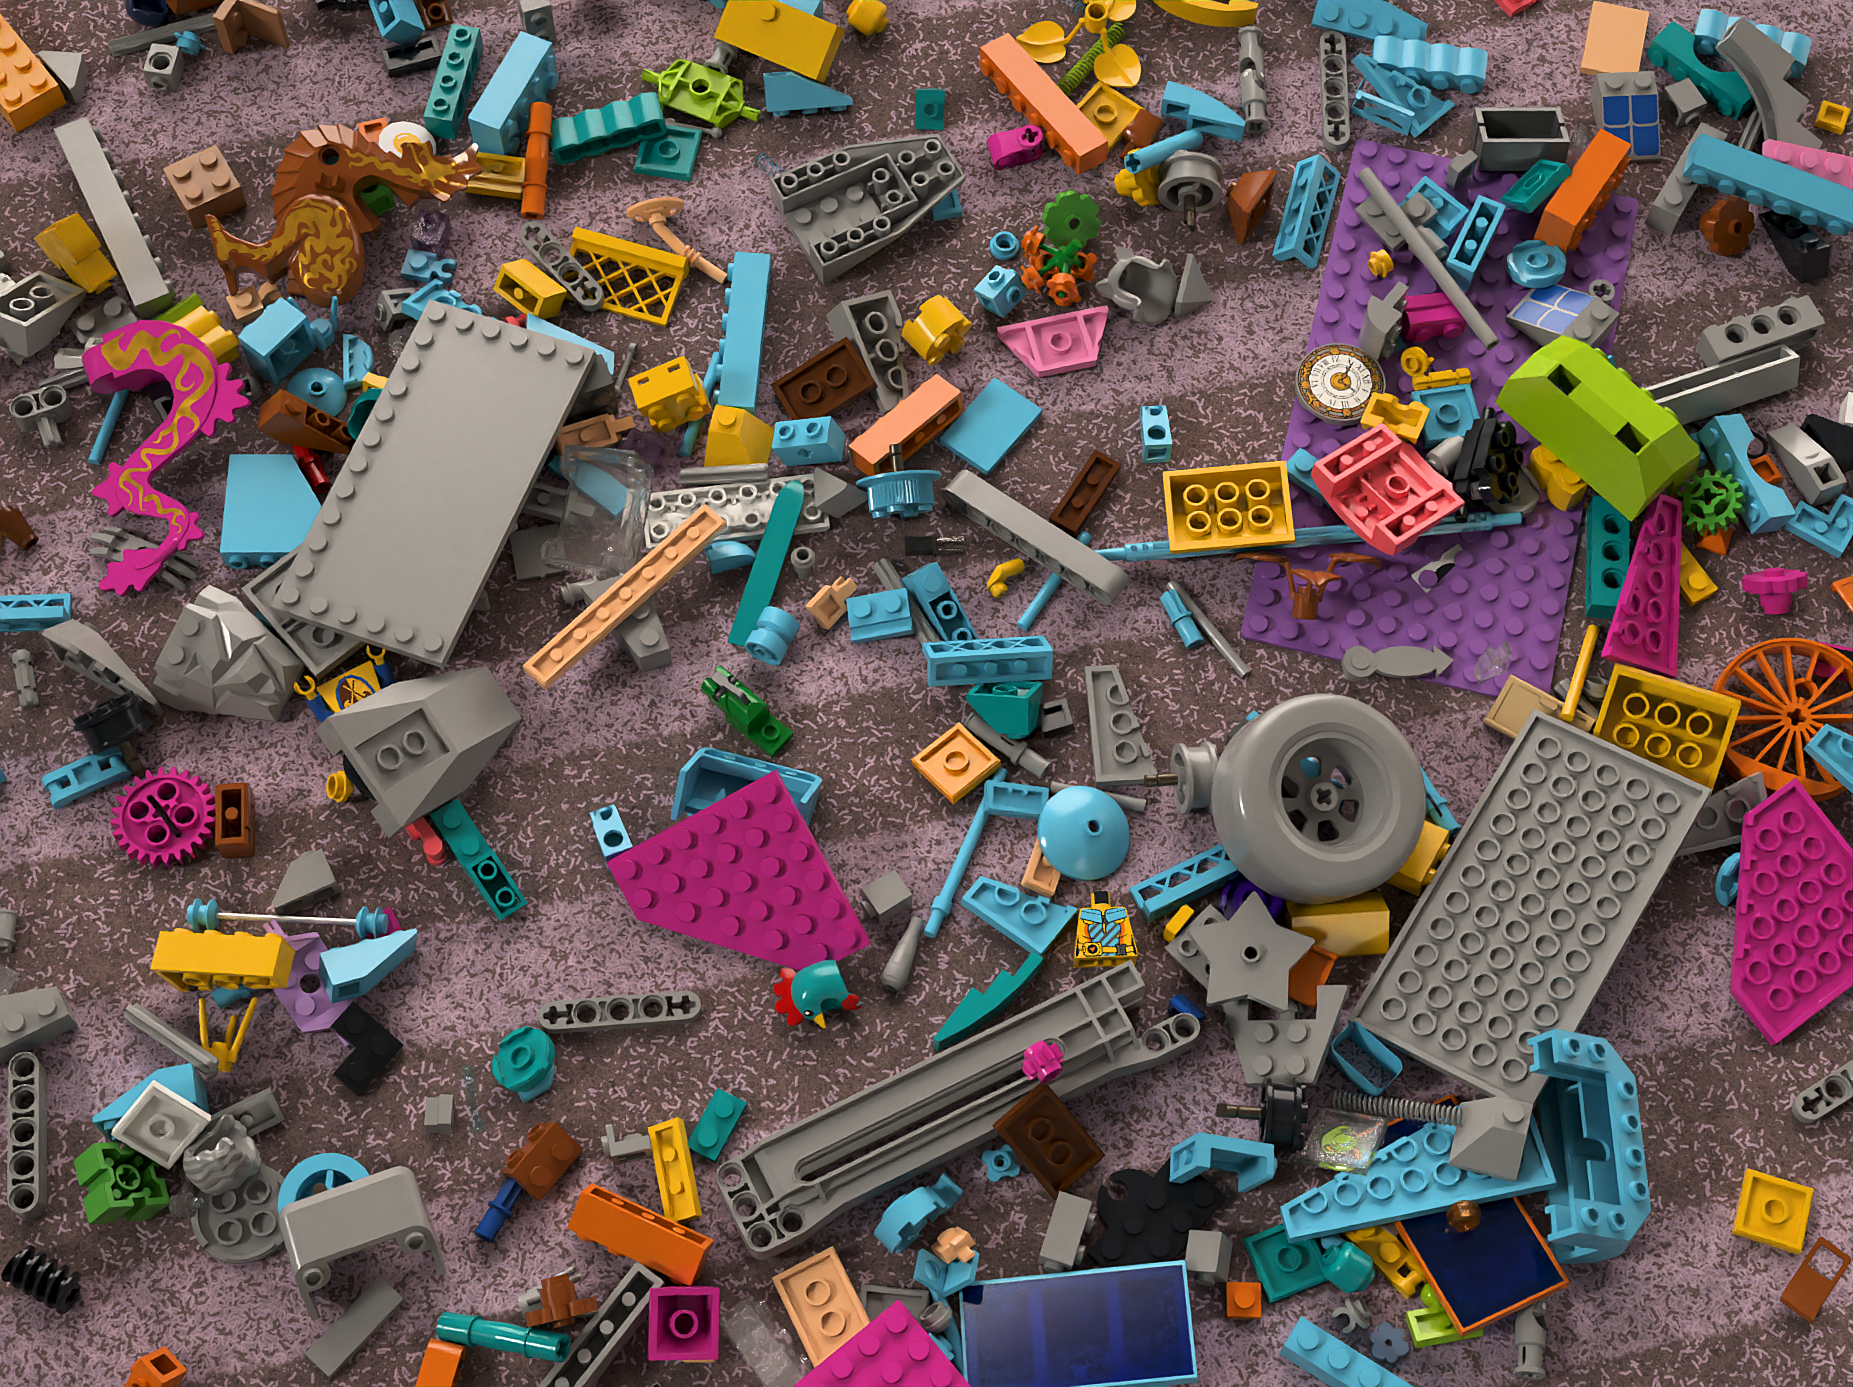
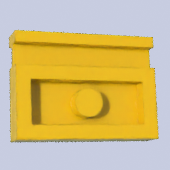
[465,152,525,200]

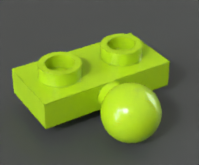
[1406,1282,1484,1348]

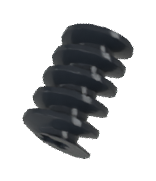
[1,1245,81,1315]

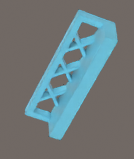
[1272,154,1341,268]
[0,593,73,632]
[922,636,1053,687]
[1129,844,1241,923]

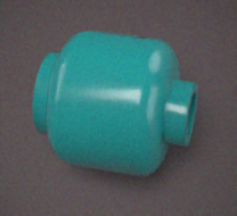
[1322,1241,1375,1294]

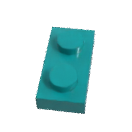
[688,1088,747,1164]

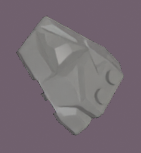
[152,585,306,722]

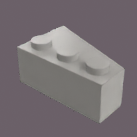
[0,986,78,1065]

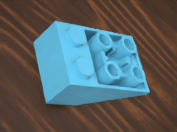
[92,1063,209,1143]

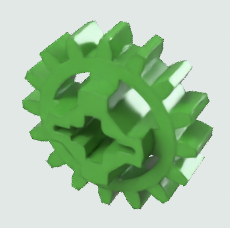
[1677,470,1746,536]

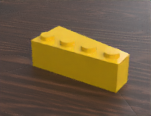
[150,928,295,992]

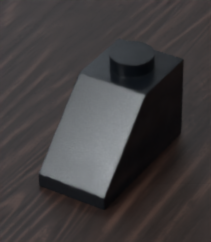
[1800,414,1853,473]

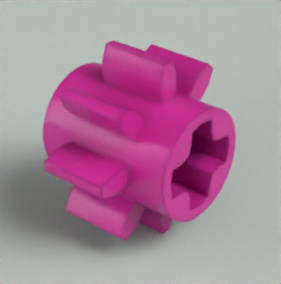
[1022,1040,1064,1084]

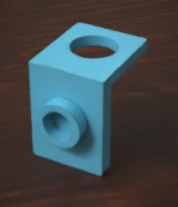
[913,1248,979,1298]

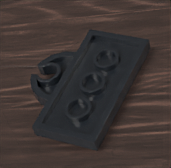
[1086,1158,1226,1300]

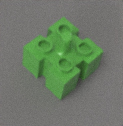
[74,1142,170,1225]

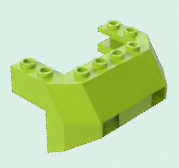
[1494,335,1701,522]

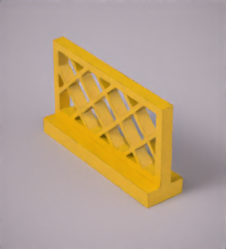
[558,226,690,327]

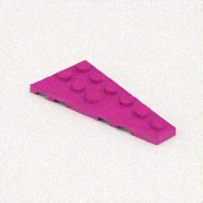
[1601,493,1682,679]

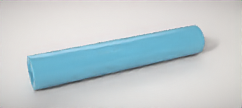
[1124,129,1203,174]

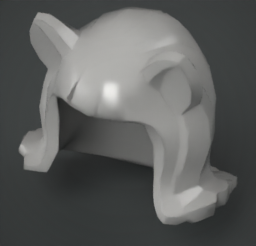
[1095,246,1178,327]

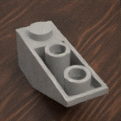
[1766,423,1847,507]

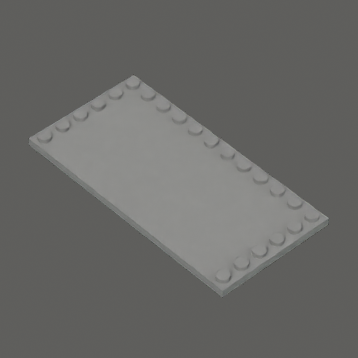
[270,299,597,669]
[1347,709,1712,1109]

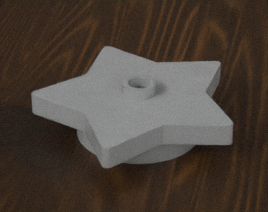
[1188,891,1315,1014]

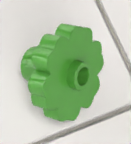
[1041,190,1101,248]

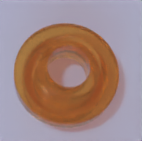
[1446,1200,1481,1232]

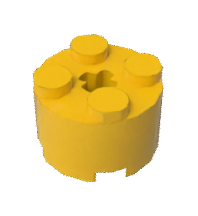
[901,295,972,367]

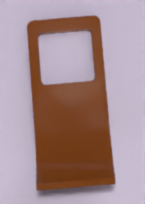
[1780,1237,1851,1324]

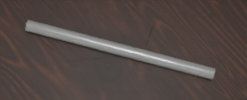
[1358,167,1499,350]

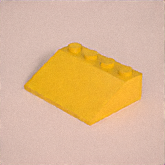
[1163,461,1295,554]
[1592,662,1741,796]

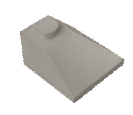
[1448,1096,1533,1182]

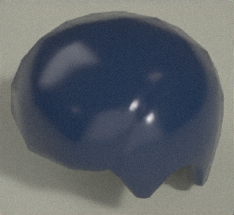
[125,0,169,26]

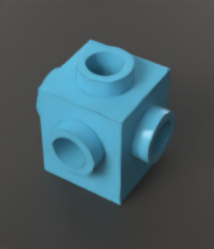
[973,265,1027,318]

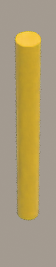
[1560,625,1600,722]

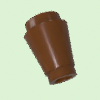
[0,505,39,551]

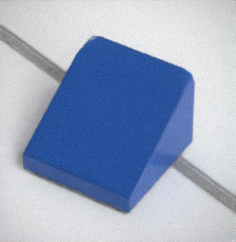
[1167,994,1206,1031]

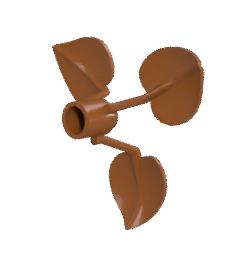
[1234,551,1382,620]

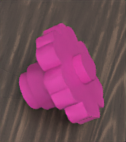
[1742,567,1808,614]

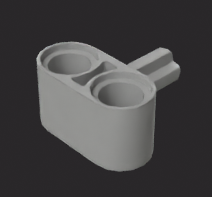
[9,385,73,449]

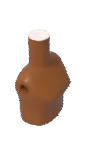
[1119,109,1165,160]

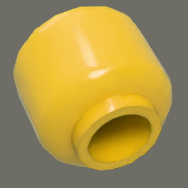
[846,0,889,36]

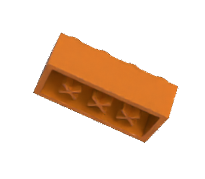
[1533,129,1632,255]

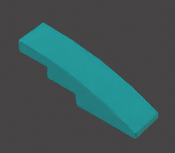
[933,952,1043,1051]

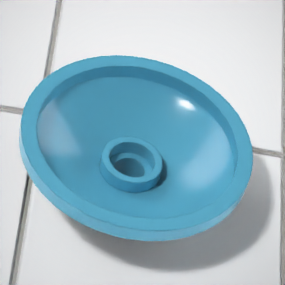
[1037,786,1130,881]

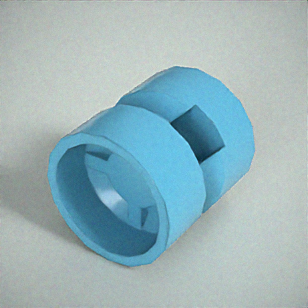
[744,606,800,666]

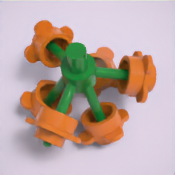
[1020,225,1098,306]

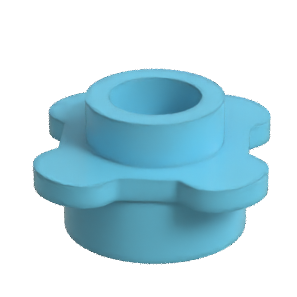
[174,31,206,56]
[982,1145,1020,1182]

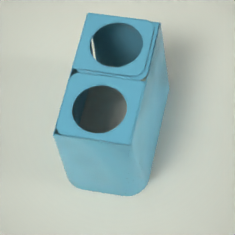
[1326,1020,1402,1098]

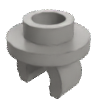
[1332,1296,1371,1333]

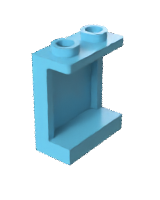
[1170,1132,1277,1193]

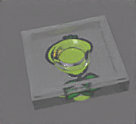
[1300,1107,1388,1176]

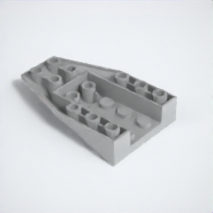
[770,134,966,285]
[315,666,522,838]

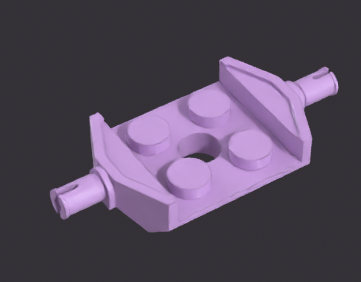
[262,918,359,1048]

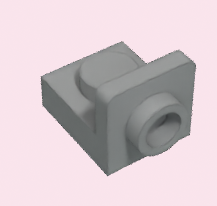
[373,287,416,332]
[601,1124,653,1166]

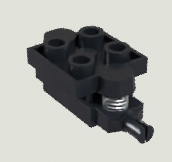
[1453,407,1524,523]

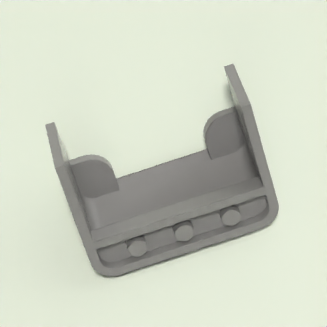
[279,1166,447,1321]

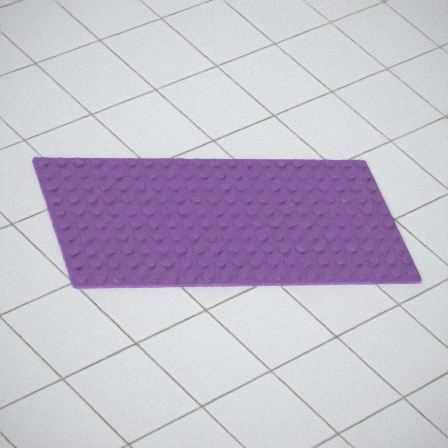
[1240,139,1639,704]

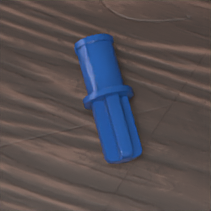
[474,1178,524,1243]

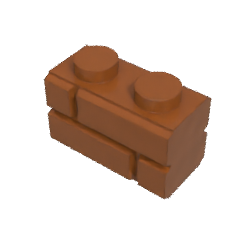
[215,782,255,859]

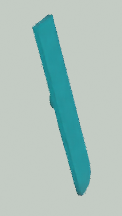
[727,480,804,647]

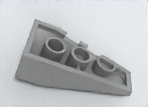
[826,290,909,414]
[41,619,164,717]

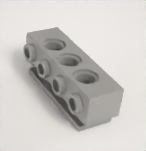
[1695,295,1825,367]

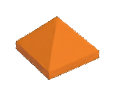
[1696,527,1733,556]

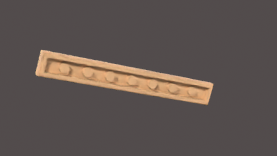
[523,504,727,691]

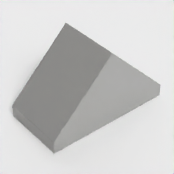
[37,50,89,105]
[813,467,868,518]

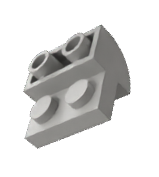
[1358,281,1409,363]

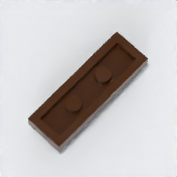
[1049,450,1121,538]

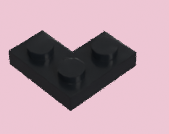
[330,1001,403,1096]

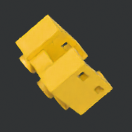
[628,355,712,433]

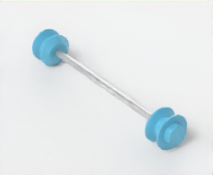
[187,898,388,939]

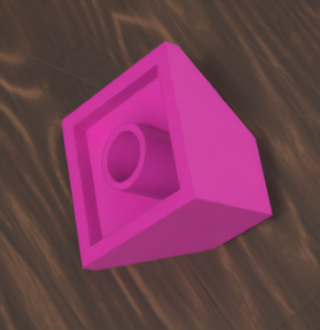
[648,1286,720,1361]

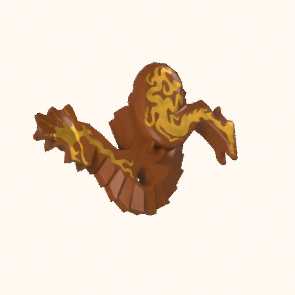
[205,123,483,308]

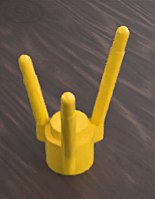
[198,997,258,1072]

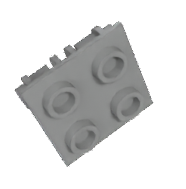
[1164,904,1254,990]

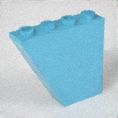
[220,454,322,569]

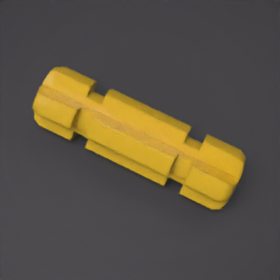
[1412,368,1471,391]

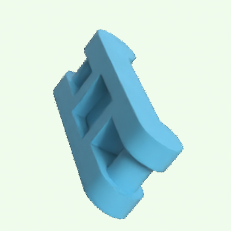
[41,746,132,809]

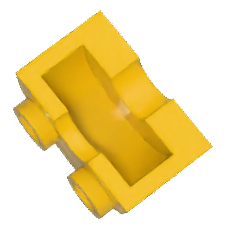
[1360,392,1431,445]

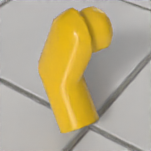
[987,558,1025,598]

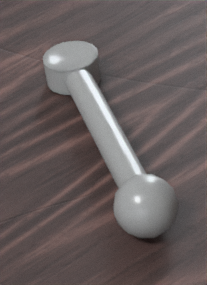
[665,118,722,139]
[614,342,637,397]

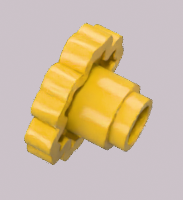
[1114,148,1162,207]

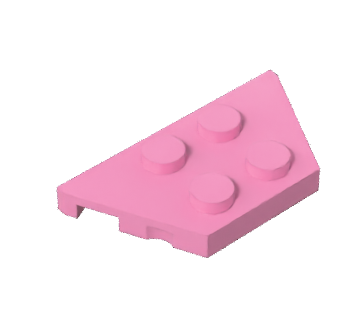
[997,305,1109,378]

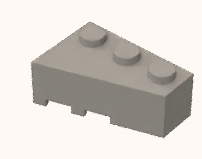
[581,574,672,673]

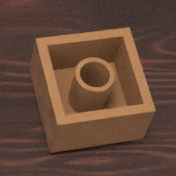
[162,144,247,230]

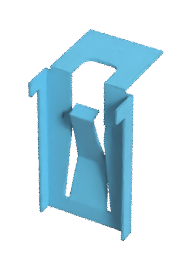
[1350,76,1415,136]

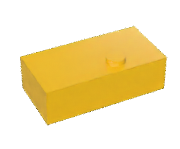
[714,0,845,83]

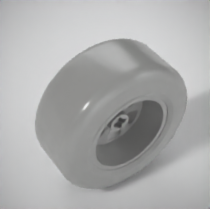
[1211,693,1426,905]

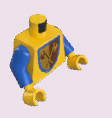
[294,645,396,723]

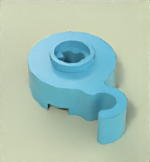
[874,1172,964,1254]

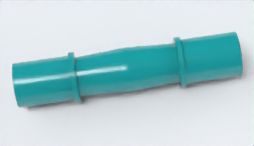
[436,1311,570,1363]

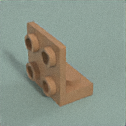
[213,0,290,55]

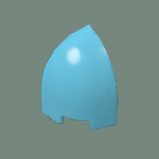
[704,540,756,574]

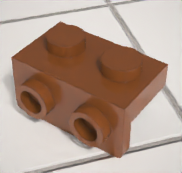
[501,1122,583,1201]

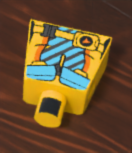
[1073,891,1138,968]

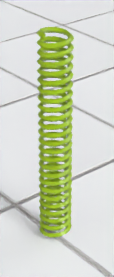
[1057,22,1125,97]

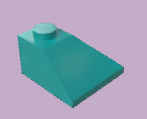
[966,681,1043,739]

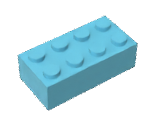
[468,31,559,156]

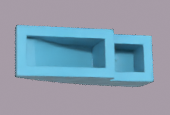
[1160,81,1246,142]

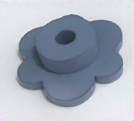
[1369,1322,1409,1363]

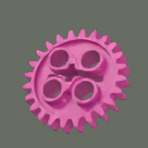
[110,766,215,869]

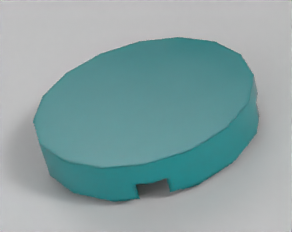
[492,1026,555,1092]

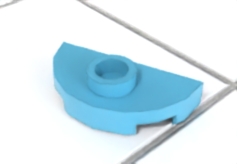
[343,334,375,391]
[1715,852,1740,906]

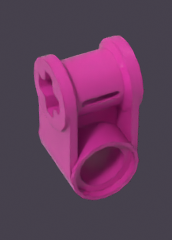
[986,125,1043,170]

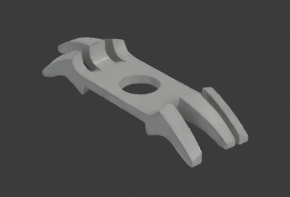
[89,527,201,592]

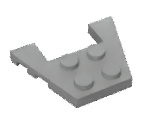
[1223,985,1350,1087]

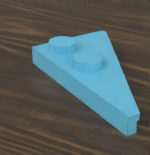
[1352,53,1455,138]

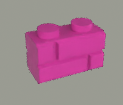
[1401,292,1467,342]

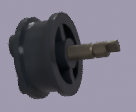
[73,690,153,778]
[1216,1076,1308,1154]

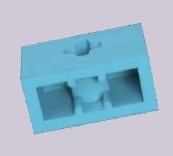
[771,416,845,466]

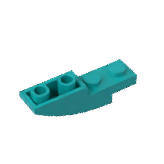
[430,798,528,921]

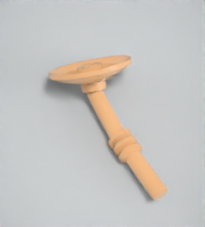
[626,197,727,284]

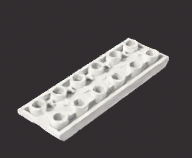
[640,474,830,552]

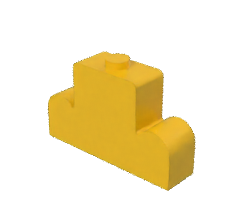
[33,212,117,294]

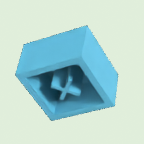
[238,297,317,386]

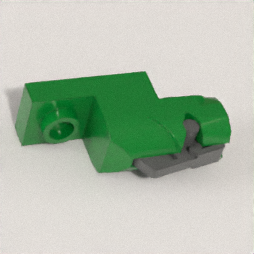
[701,666,793,758]

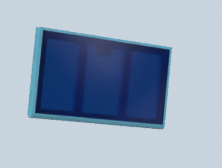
[958,1260,1198,1387]

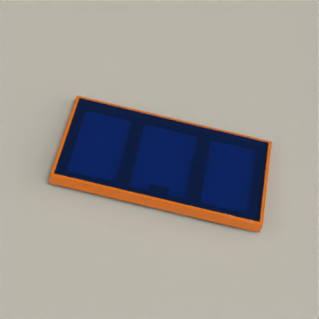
[1351,1094,1571,1338]

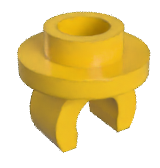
[1401,346,1434,376]

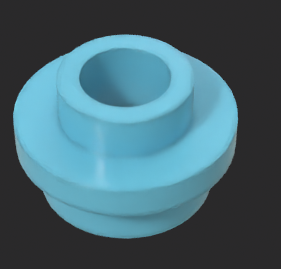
[990,231,1019,260]

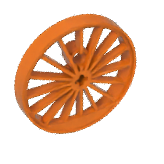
[1711,638,1853,803]

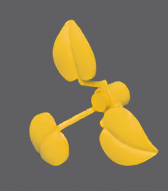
[1016,0,1141,88]

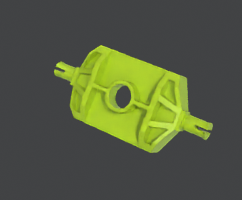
[641,59,761,129]

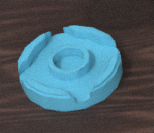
[1506,240,1567,288]

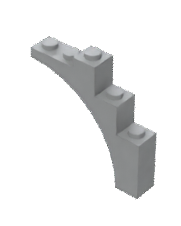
[1715,16,1823,208]

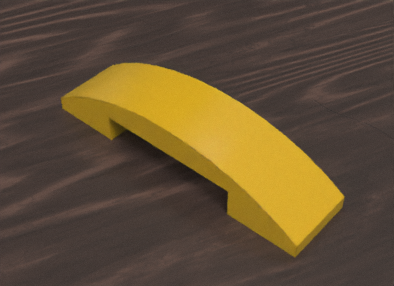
[1152,0,1259,27]

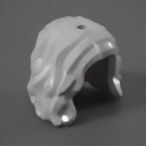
[183,1114,262,1195]

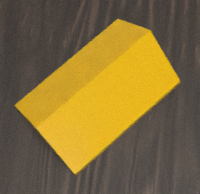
[1284,892,1390,958]

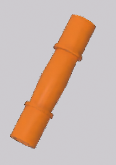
[521,102,553,220]

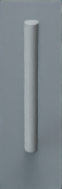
[1166,579,1252,679]

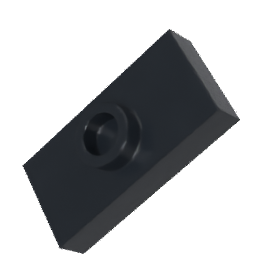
[380,35,442,78]

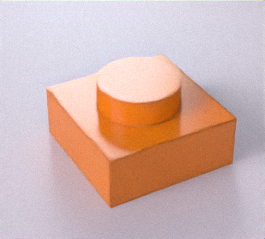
[1225,1282,1261,1320]

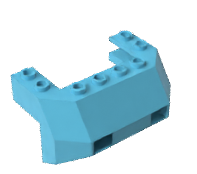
[1527,1028,1651,1264]

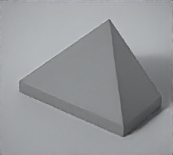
[1174,253,1212,318]

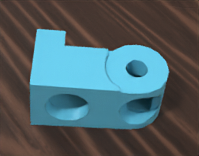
[1140,405,1172,463]
[589,804,633,871]

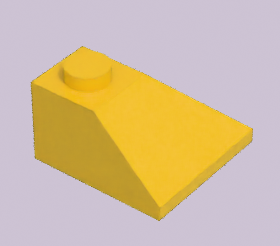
[704,404,774,467]

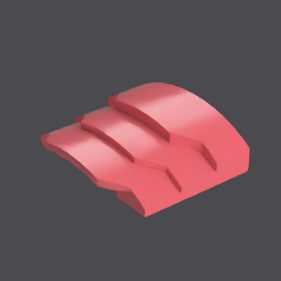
[1311,423,1465,556]

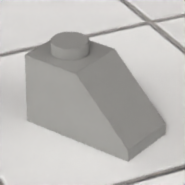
[272,849,341,916]

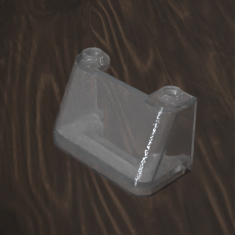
[541,444,654,580]

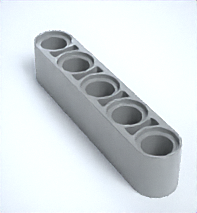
[7,1052,47,1221]

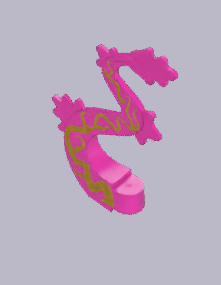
[81,320,251,597]

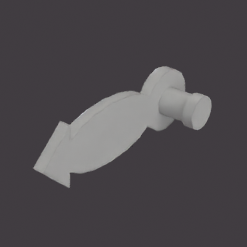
[1341,645,1454,681]

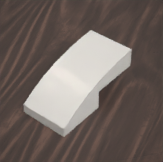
[54,338,103,369]

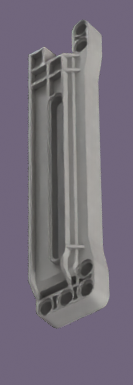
[716,960,1200,1260]

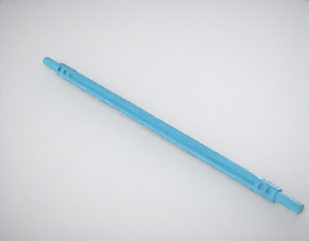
[1094,512,1522,563]

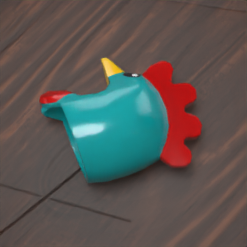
[773,959,862,1028]

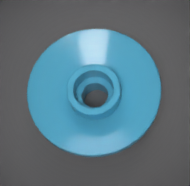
[286,368,348,418]

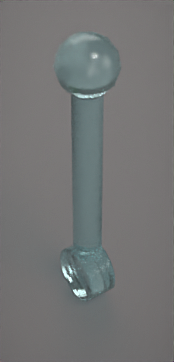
[460,1065,484,1132]

